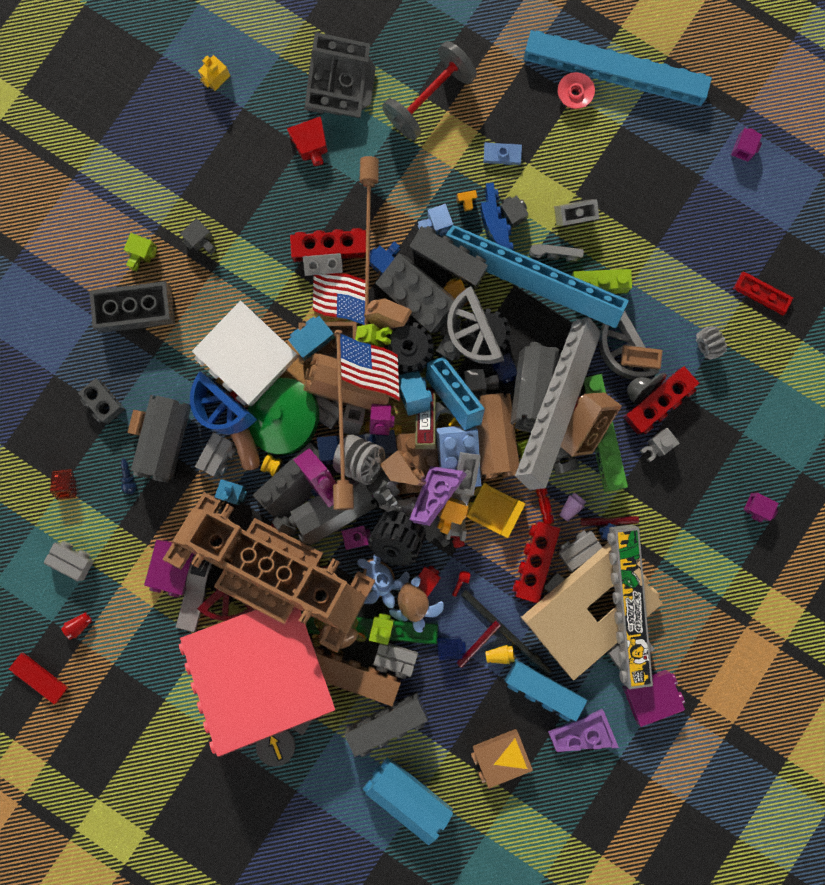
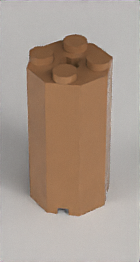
[303,353,390,411]
[476,393,519,480]

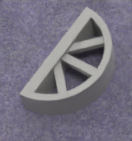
[447,286,504,364]
[599,311,659,379]

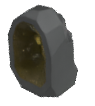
[435,402,454,435]

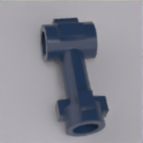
[598,523,616,541]

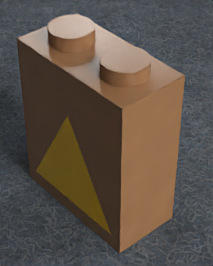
[471,729,533,788]

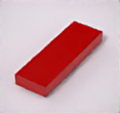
[733,271,793,315]
[9,653,69,705]

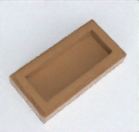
[621,345,663,370]

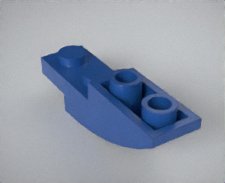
[480,182,514,251]

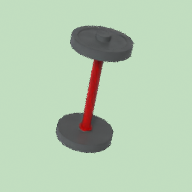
[382,41,477,140]

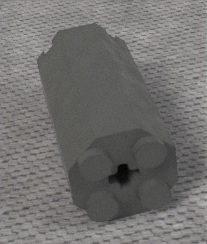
[510,342,560,433]
[131,395,191,483]
[288,477,378,546]

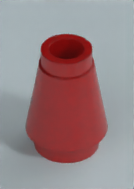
[61,612,92,640]

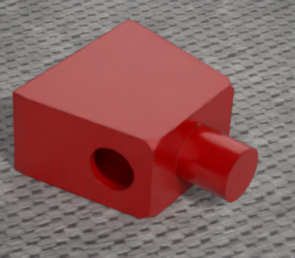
[287,117,328,166]

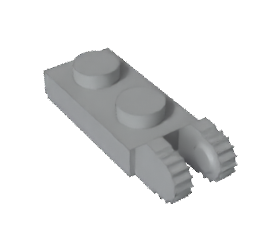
[529,244,584,262]

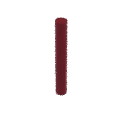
[580,516,639,526]
[457,620,502,668]

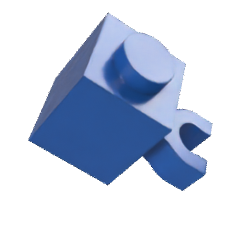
[369,241,400,275]

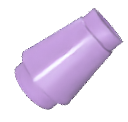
[559,492,586,522]

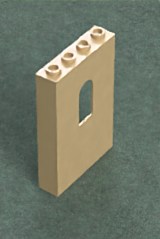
[521,543,662,681]

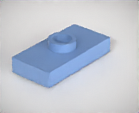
[483,143,522,165]

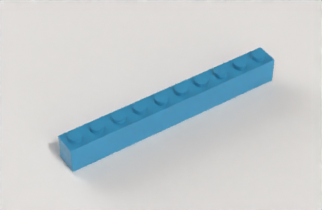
[523,30,712,106]
[445,225,629,328]

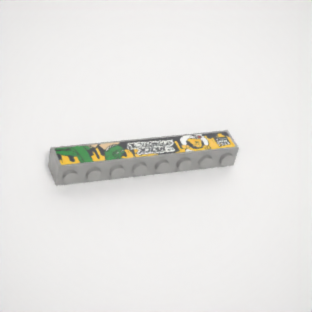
[607,525,653,689]

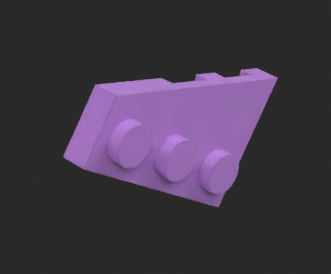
[410,466,467,526]
[548,709,619,752]

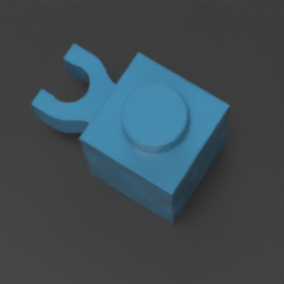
[215,479,247,505]

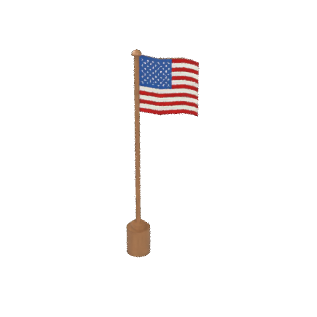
[313,156,379,325]
[333,330,400,510]

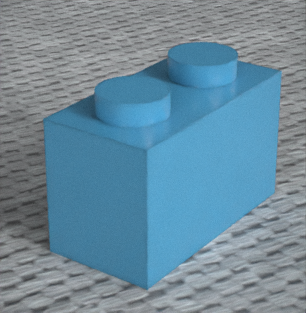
[288,316,335,361]
[398,371,433,416]

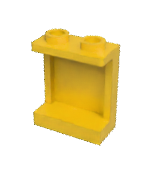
[466,482,526,538]

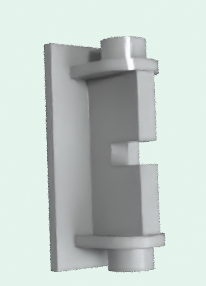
[303,253,343,276]

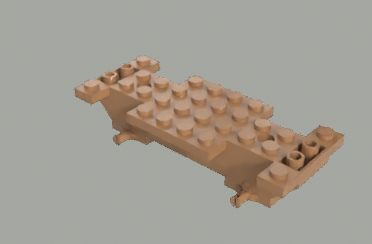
[163,492,375,653]

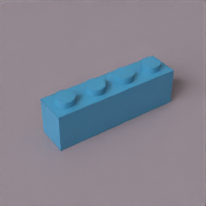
[426,357,485,431]
[505,659,587,721]

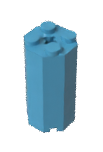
[362,757,453,845]

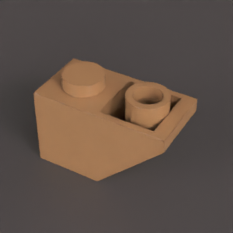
[380,450,427,485]

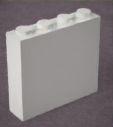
[192,300,299,406]

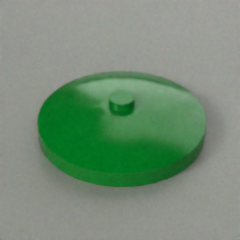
[248,378,320,455]

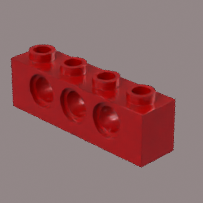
[290,228,366,262]
[623,366,699,435]
[512,522,561,603]

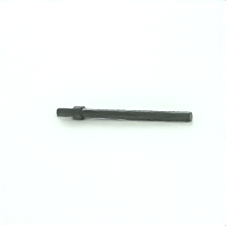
[461,590,552,676]

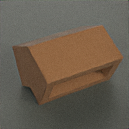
[128,410,146,436]

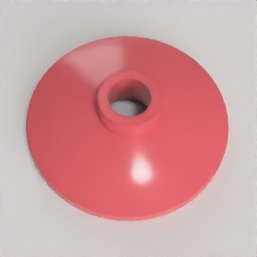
[557,72,595,109]

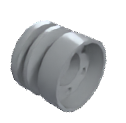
[333,434,385,485]

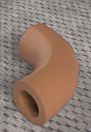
[230,428,260,470]

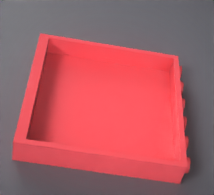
[179,607,336,757]

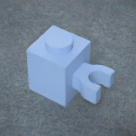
[418,204,453,236]

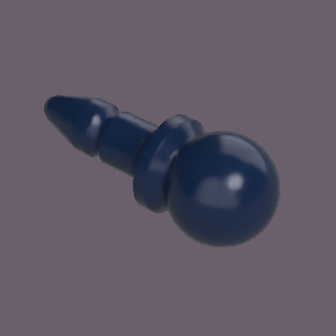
[120,458,137,494]

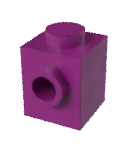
[731,128,762,162]
[369,404,394,435]
[743,493,779,522]
[342,525,371,550]

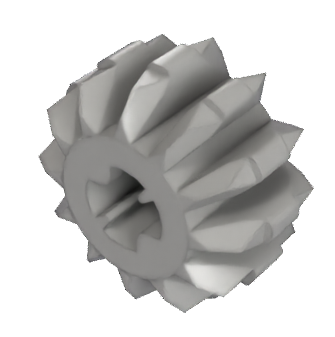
[696,326,727,360]

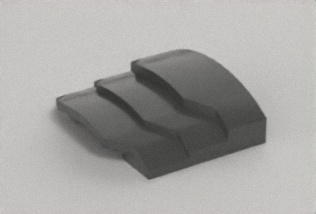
[304,32,376,118]

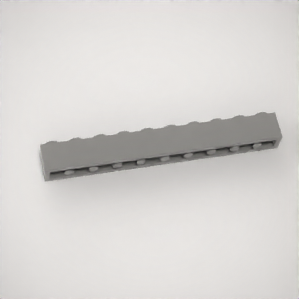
[515,317,601,490]

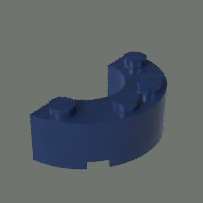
[317,430,397,466]

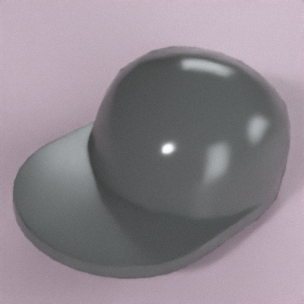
[627,373,667,404]

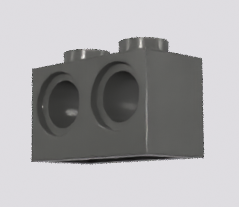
[78,378,126,424]

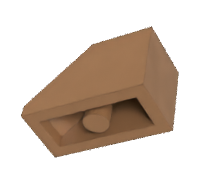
[364,299,412,329]

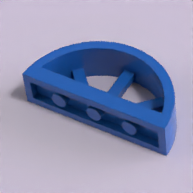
[190,371,257,435]

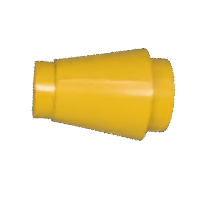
[486,644,515,664]

